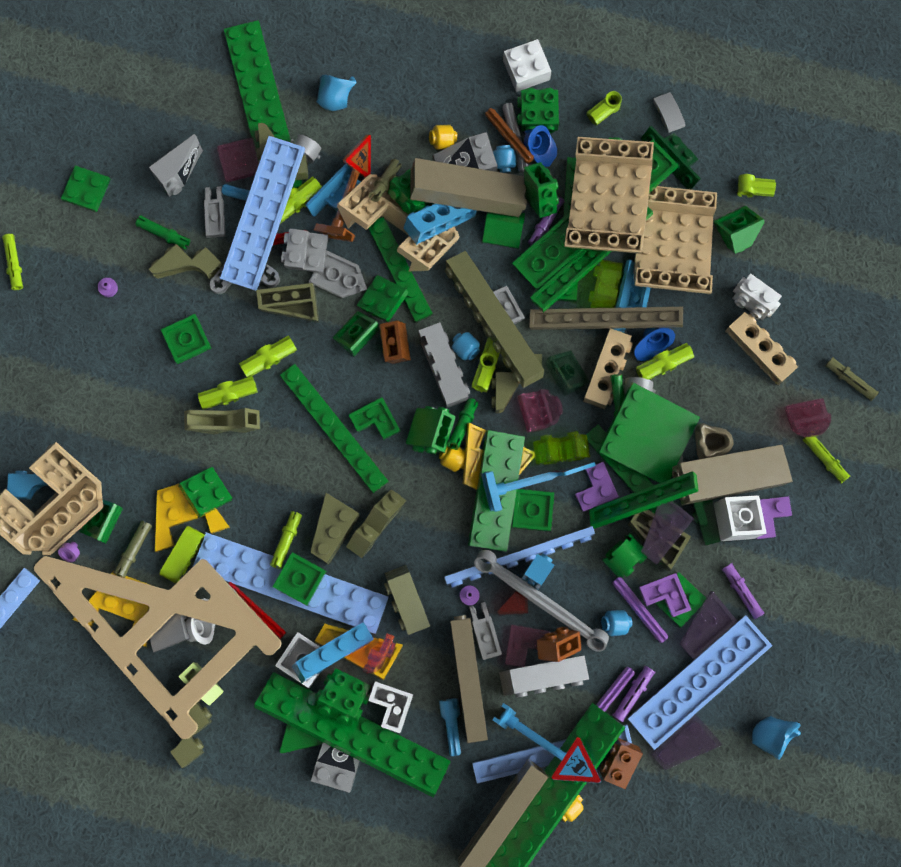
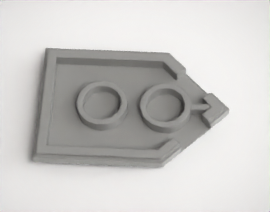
[309,250,367,298]

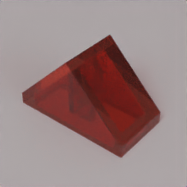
[497,591,528,616]

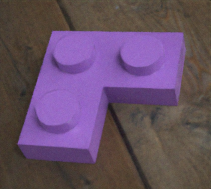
[575,462,619,512]
[755,496,792,540]
[639,573,691,617]

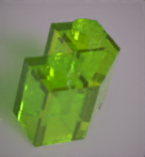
[588,260,622,308]
[533,431,590,465]

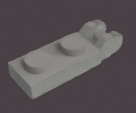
[204,186,226,238]
[469,602,502,660]

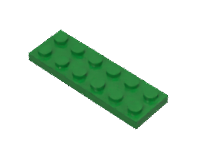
[468,430,525,552]

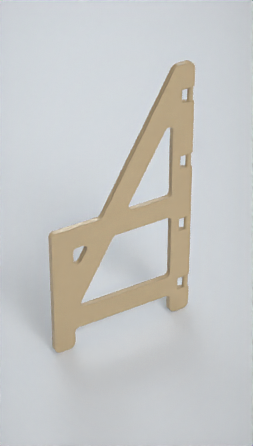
[34,556,281,739]

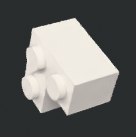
[369,682,413,733]

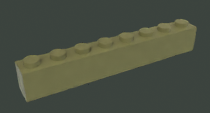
[445,251,544,388]

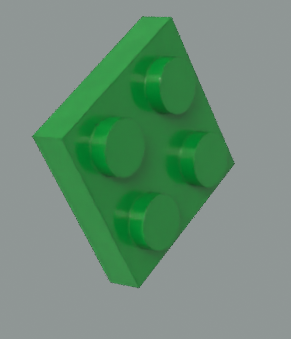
[61,165,111,212]
[357,275,409,323]
[161,314,212,364]
[178,467,233,518]
[512,489,554,532]
[273,552,327,606]
[655,572,708,628]

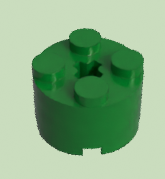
[602,533,648,578]

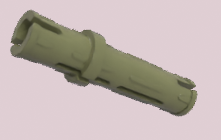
[369,159,401,202]
[825,357,879,401]
[113,521,152,578]

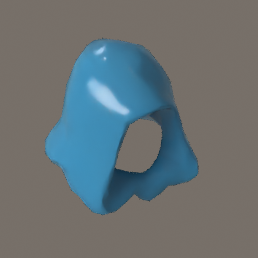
[316,75,356,111]
[752,716,801,760]

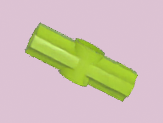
[280,177,322,224]
[239,335,297,378]
[471,337,500,392]
[636,343,694,380]
[198,376,258,410]

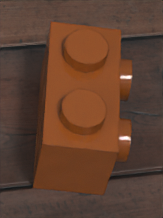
[380,321,411,364]
[537,627,581,662]
[600,738,643,789]

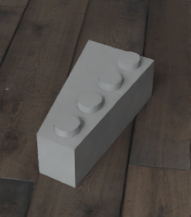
[419,322,470,408]
[499,656,589,698]

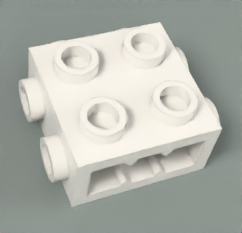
[732,274,782,320]

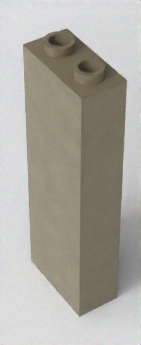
[410,158,527,217]
[672,445,793,505]
[451,615,488,743]
[458,759,548,867]

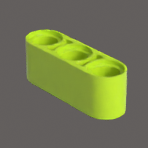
[160,526,205,584]

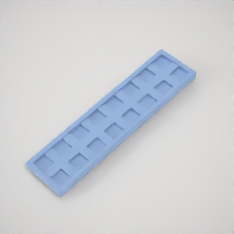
[220,136,305,291]

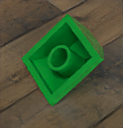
[713,206,765,254]

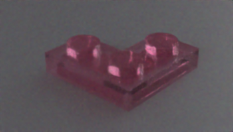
[505,625,550,667]

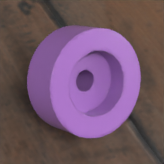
[98,278,118,297]
[58,542,80,562]
[460,586,479,606]

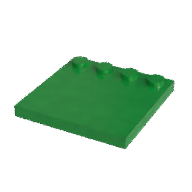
[598,382,700,483]

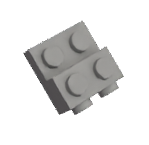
[281,229,328,273]

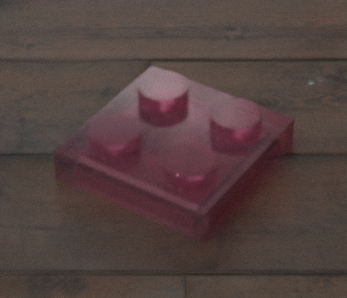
[217,137,259,182]

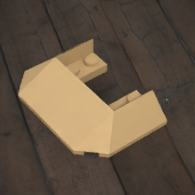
[337,174,459,271]
[0,442,103,555]

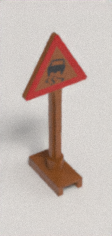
[314,135,371,242]

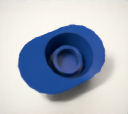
[523,125,557,167]
[634,328,675,361]

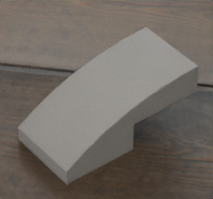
[653,92,685,133]

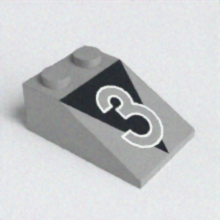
[433,132,497,172]
[149,134,203,197]
[311,742,360,793]

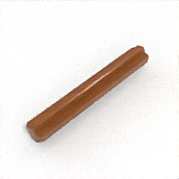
[485,108,534,164]

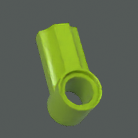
[586,91,622,126]
[738,174,776,197]

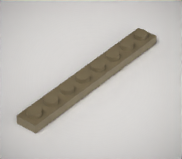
[530,307,683,330]

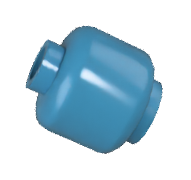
[493,145,517,173]
[452,332,480,360]
[601,610,632,636]

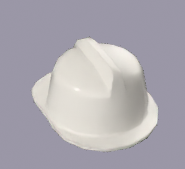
[185,598,215,645]

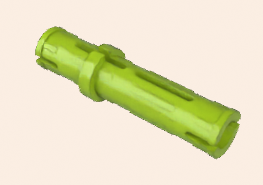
[2,234,23,290]
[803,432,850,484]
[270,511,302,569]

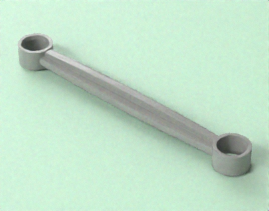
[474,550,609,652]

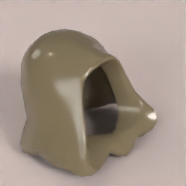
[695,423,734,459]

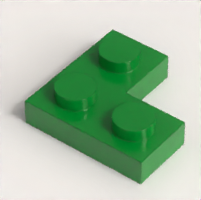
[349,397,400,440]

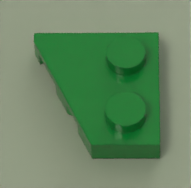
[280,724,323,753]

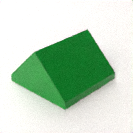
[482,212,525,249]
[333,311,379,357]
[79,499,123,543]

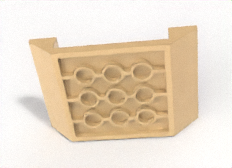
[565,137,654,253]
[633,186,717,294]

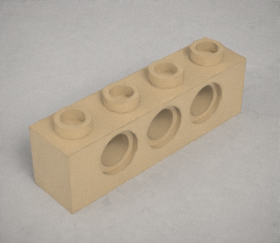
[726,312,798,385]
[583,328,633,409]

